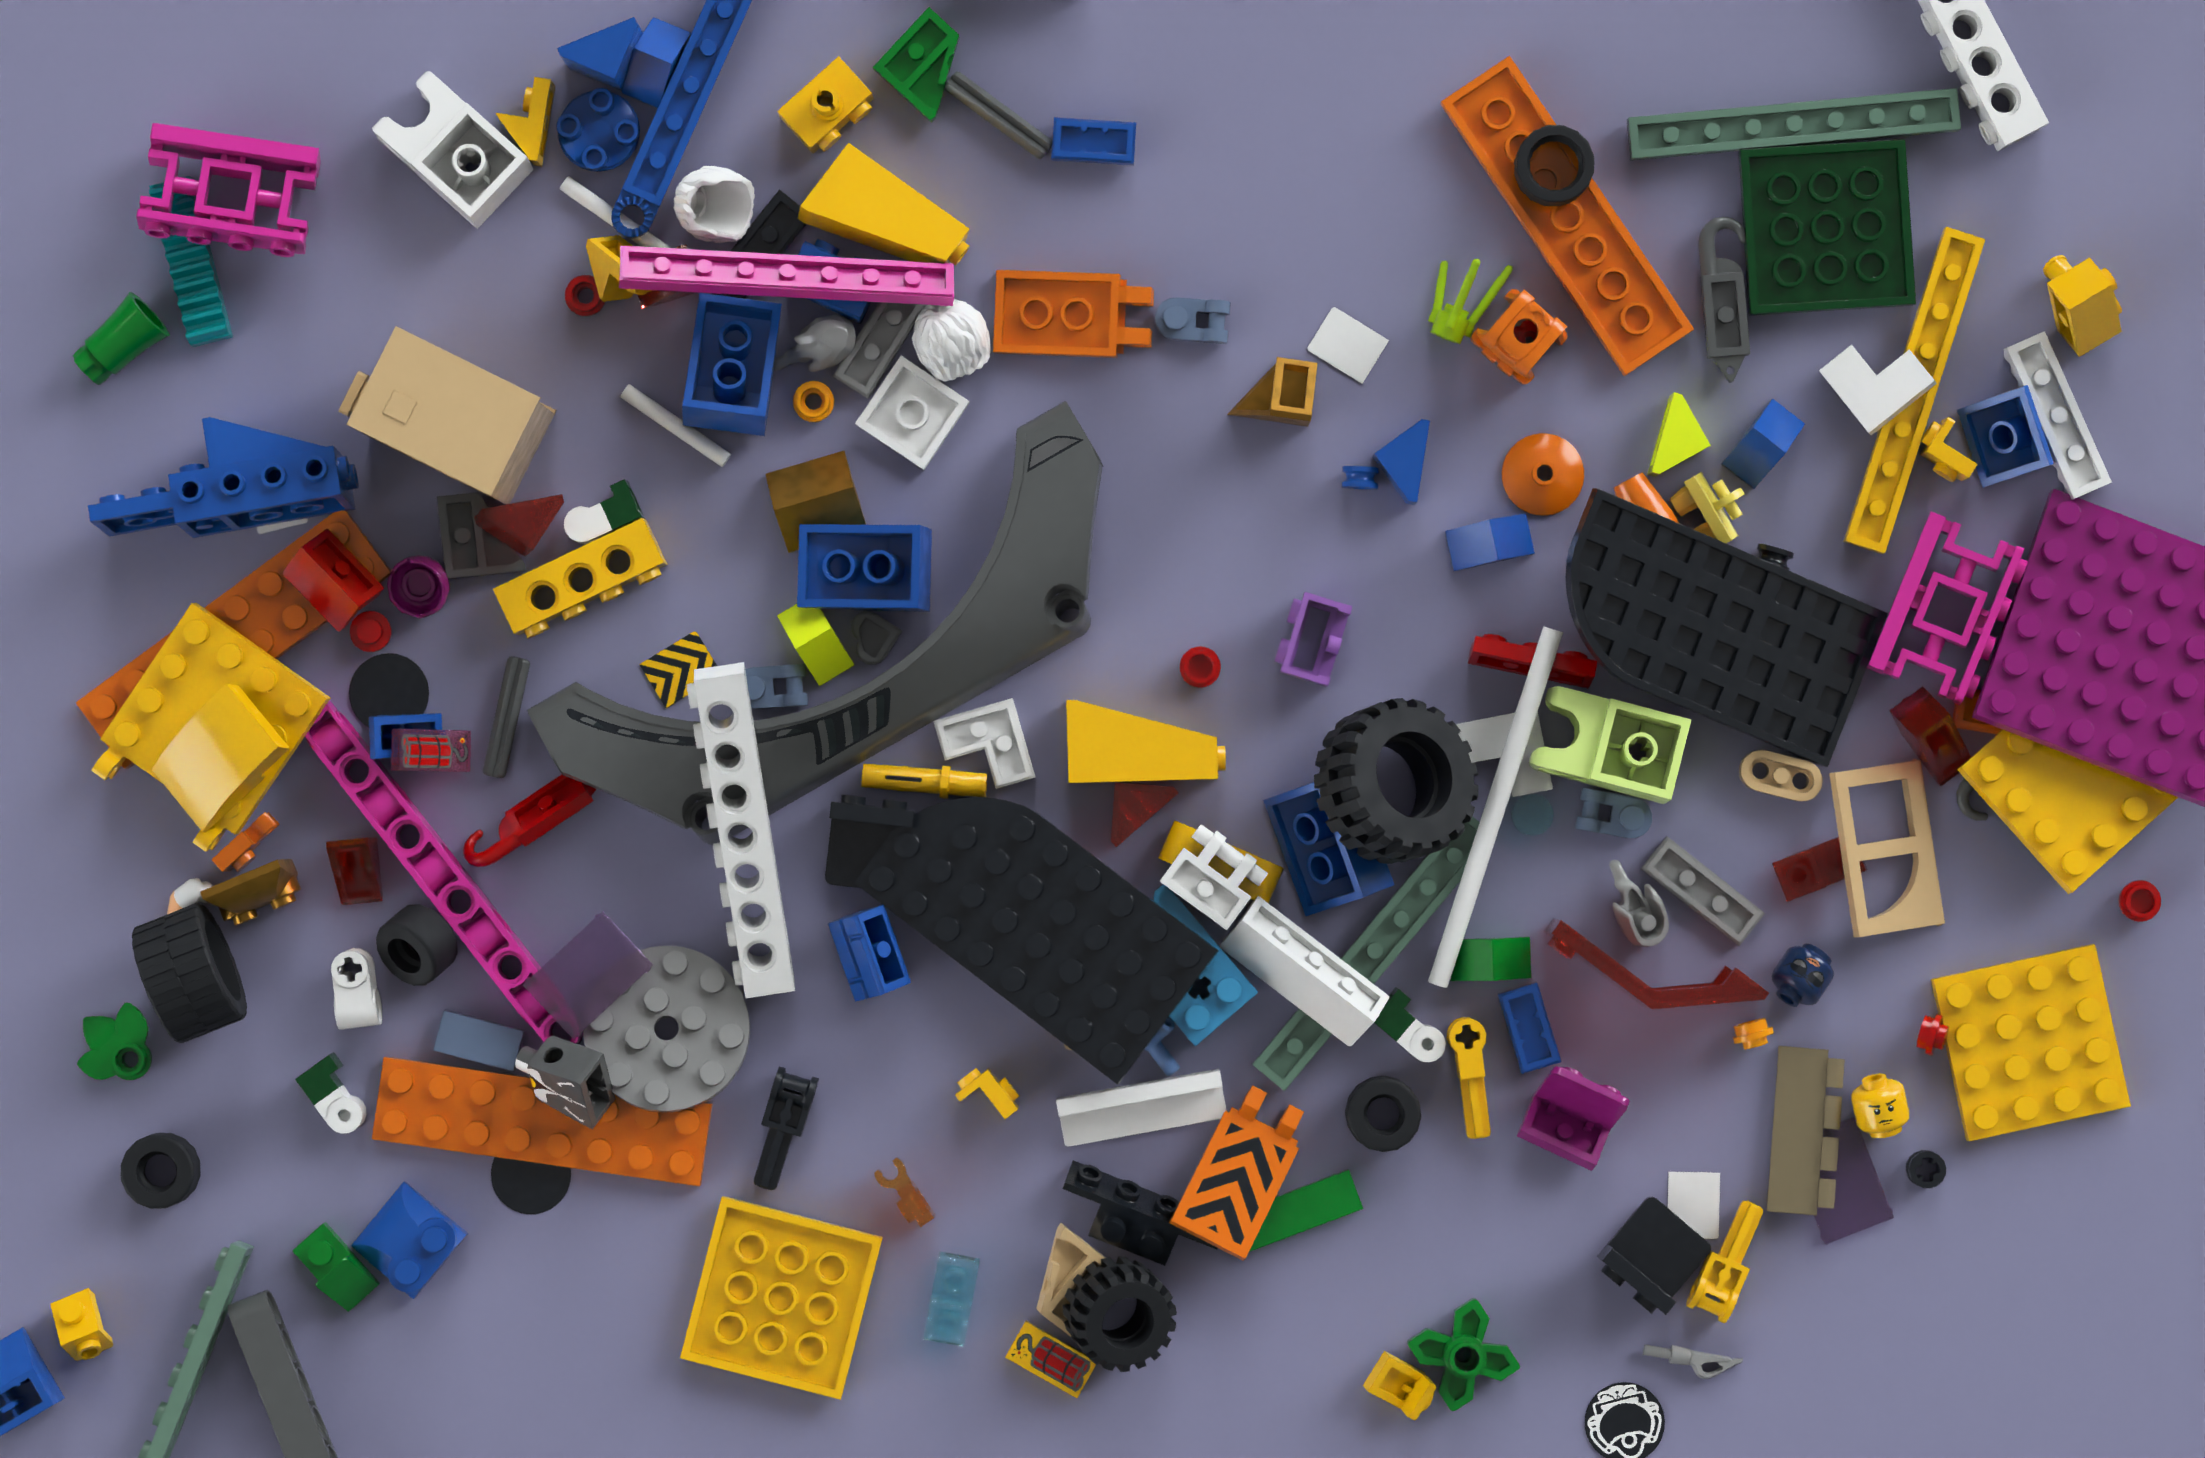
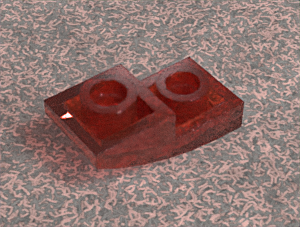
[1772,836,1867,902]

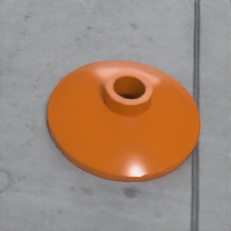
[1502,433,1584,516]

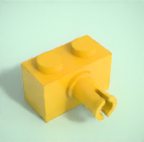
[777,56,874,154]
[2043,255,2122,357]

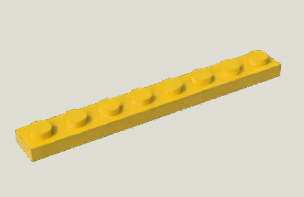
[1843,227,1986,554]

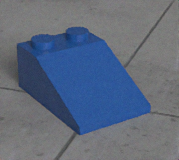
[682,293,782,436]
[797,524,932,612]

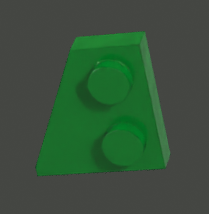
[873,7,960,123]

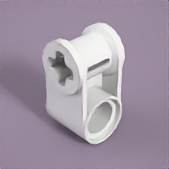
[331,948,382,1030]

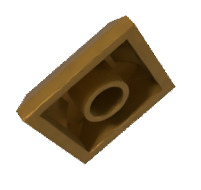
[200,859,301,926]

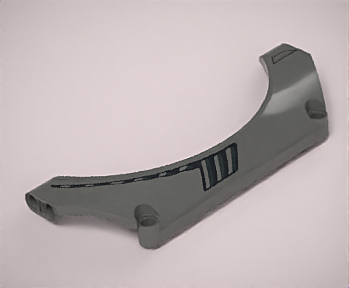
[527,401,1104,845]

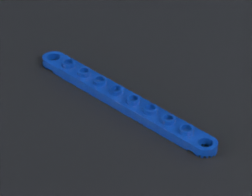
[611,0,752,239]

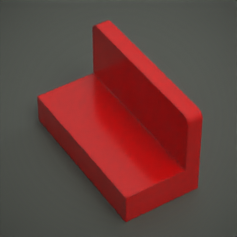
[283,529,384,632]

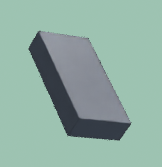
[433,1010,525,1071]

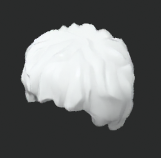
[673,166,755,243]
[912,299,991,381]

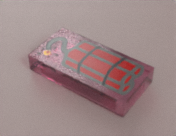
[391,729,471,772]

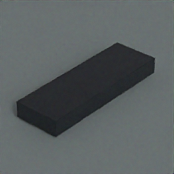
[711,189,806,299]

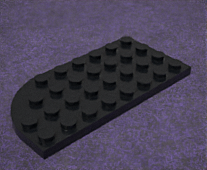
[1565,488,1888,767]
[854,797,1219,1084]

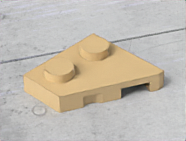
[1036,1223,1106,1337]

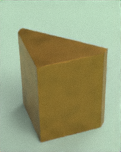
[765,451,866,553]

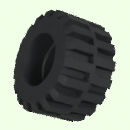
[1063,1256,1177,1372]

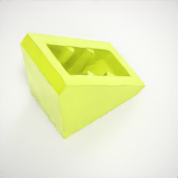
[1647,392,1711,477]
[777,604,855,686]

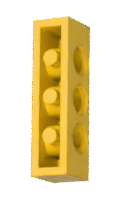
[493,518,668,639]

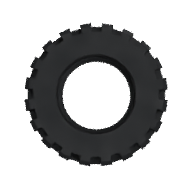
[1314,698,1479,864]

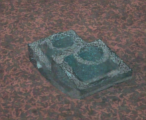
[923,1251,980,1347]

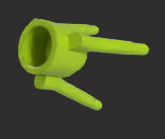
[1428,259,1513,345]

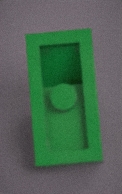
[292,1222,380,1312]

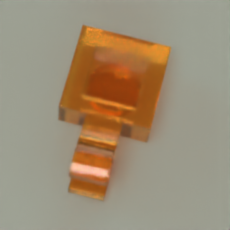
[874,1157,936,1227]

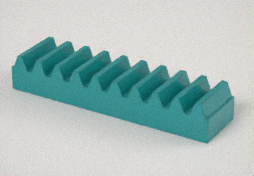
[149,176,233,347]

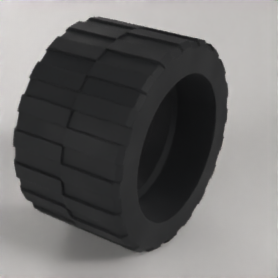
[132,903,247,1043]

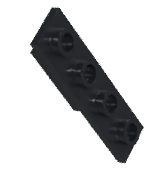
[1062,1160,1218,1266]

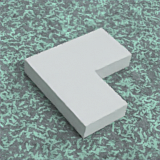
[1819,344,1937,436]
[933,698,1036,789]
[1456,712,1553,797]

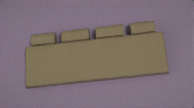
[1767,1046,1845,1216]

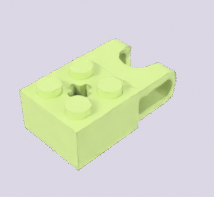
[1529,686,1691,804]

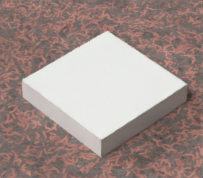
[855,355,970,470]

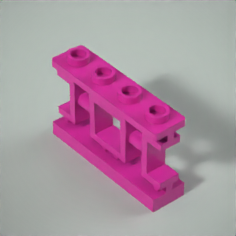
[136,123,321,257]
[1866,511,2028,705]

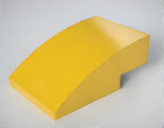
[152,684,290,832]

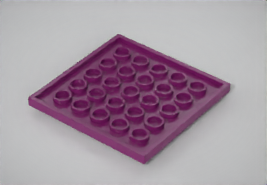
[1972,489,2205,807]

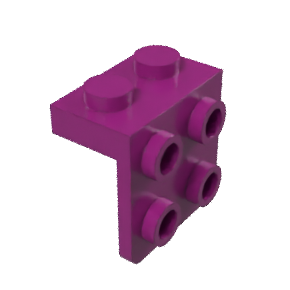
[1517,1066,1630,1171]

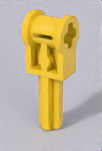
[1446,1017,1491,1139]
[1686,1200,1763,1323]

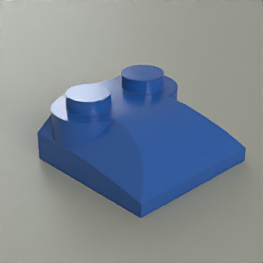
[351,1181,468,1299]

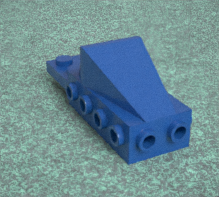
[88,417,359,538]

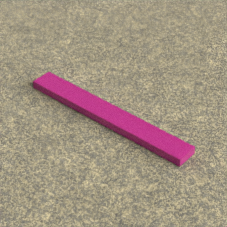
[619,245,954,306]

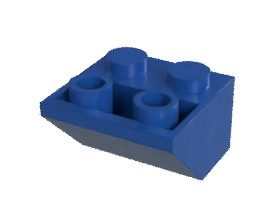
[0,1327,65,1436]

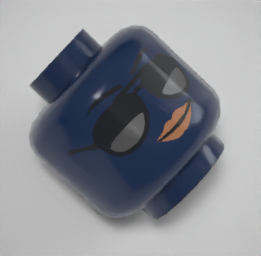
[1772,943,1834,1007]

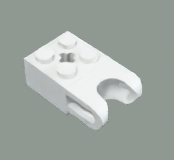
[372,71,534,229]

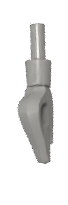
[1643,1345,1743,1379]

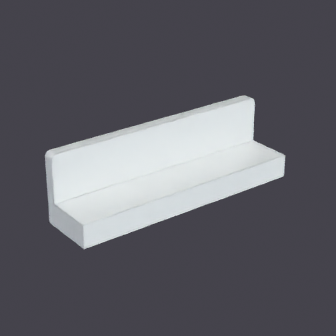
[1220,896,1390,1046]
[1056,1068,1227,1147]

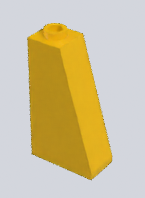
[797,143,970,266]
[1066,700,1226,783]

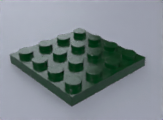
[1738,139,1916,316]

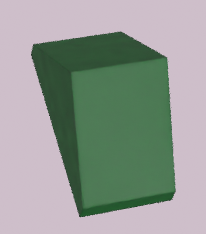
[1450,937,1531,981]

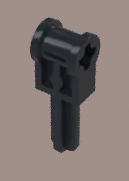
[754,1066,819,1190]

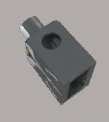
[515,1036,616,1130]

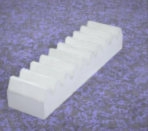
[2003,331,2112,500]

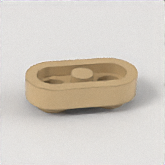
[1739,750,1823,802]

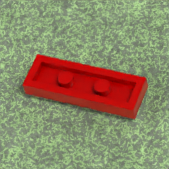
[1467,634,1597,689]

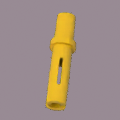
[861,763,988,799]

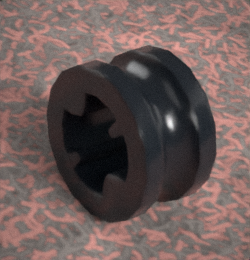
[1757,544,1794,570]
[1906,1150,1946,1188]

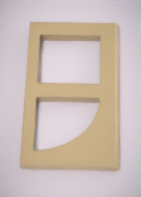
[1829,759,1945,938]

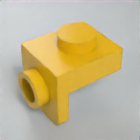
[1920,417,1978,482]
[955,1068,1020,1119]
[50,1288,114,1361]
[1363,1351,1436,1421]

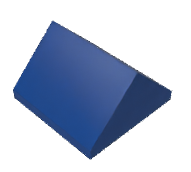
[557,17,643,91]
[1957,385,2054,488]

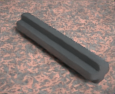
[945,72,1052,159]
[483,656,530,778]

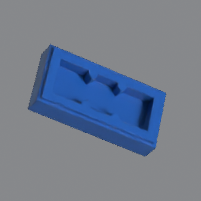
[1051,117,1136,166]
[1497,982,1562,1074]

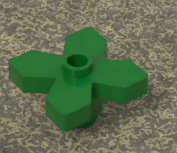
[1407,1298,1520,1411]

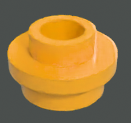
[793,381,834,422]
[1732,1018,1774,1050]

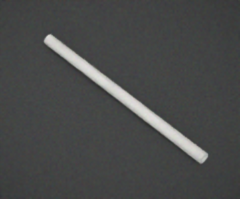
[1428,626,1563,988]

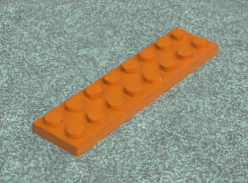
[1440,56,1694,376]
[76,510,391,769]
[372,1056,713,1186]

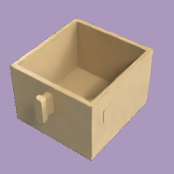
[338,326,557,506]

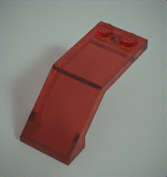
[1544,919,1769,1009]

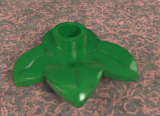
[77,1002,152,1080]

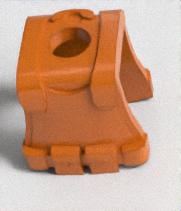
[1471,289,1568,385]

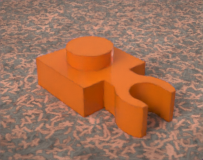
[211,812,280,872]

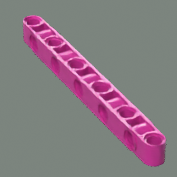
[305,700,583,1044]

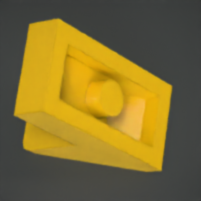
[495,77,555,167]
[586,235,657,302]

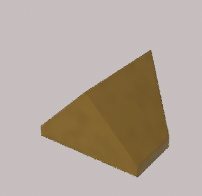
[1227,357,1318,427]

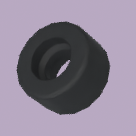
[376,904,458,986]
[1345,1075,1421,1152]
[121,1133,201,1209]

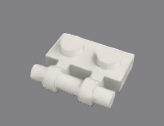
[1160,824,1268,930]

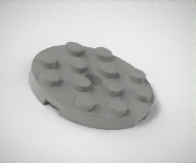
[583,946,750,1112]

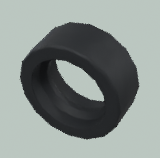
[1514,125,1594,206]

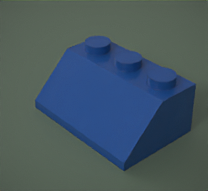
[1263,782,1395,916]

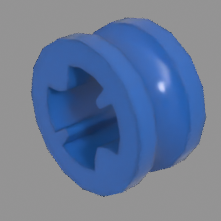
[1341,466,1379,490]

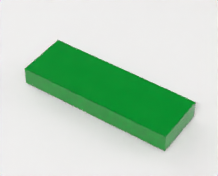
[1249,1169,1364,1252]

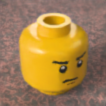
[1851,1073,1909,1138]

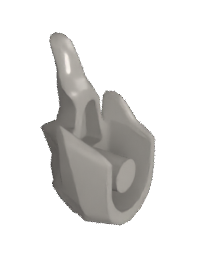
[774,314,856,372]
[1609,860,1669,947]

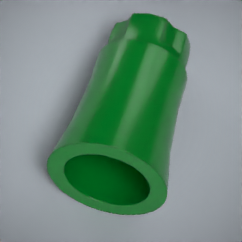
[73,292,170,385]

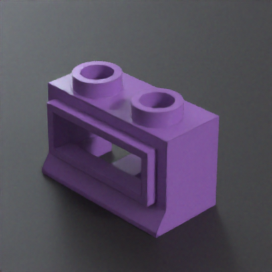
[1274,592,1353,687]

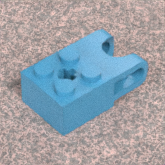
[1153,884,1258,1046]

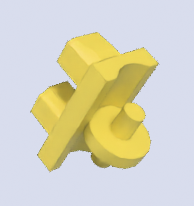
[1670,472,1745,544]

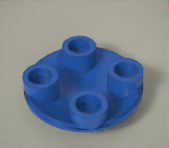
[556,88,640,172]

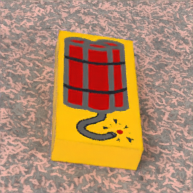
[1005,1320,1096,1398]

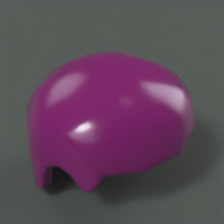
[387,555,450,619]

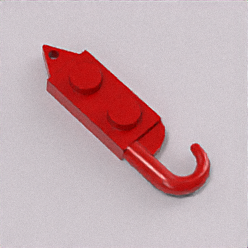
[463,774,596,867]

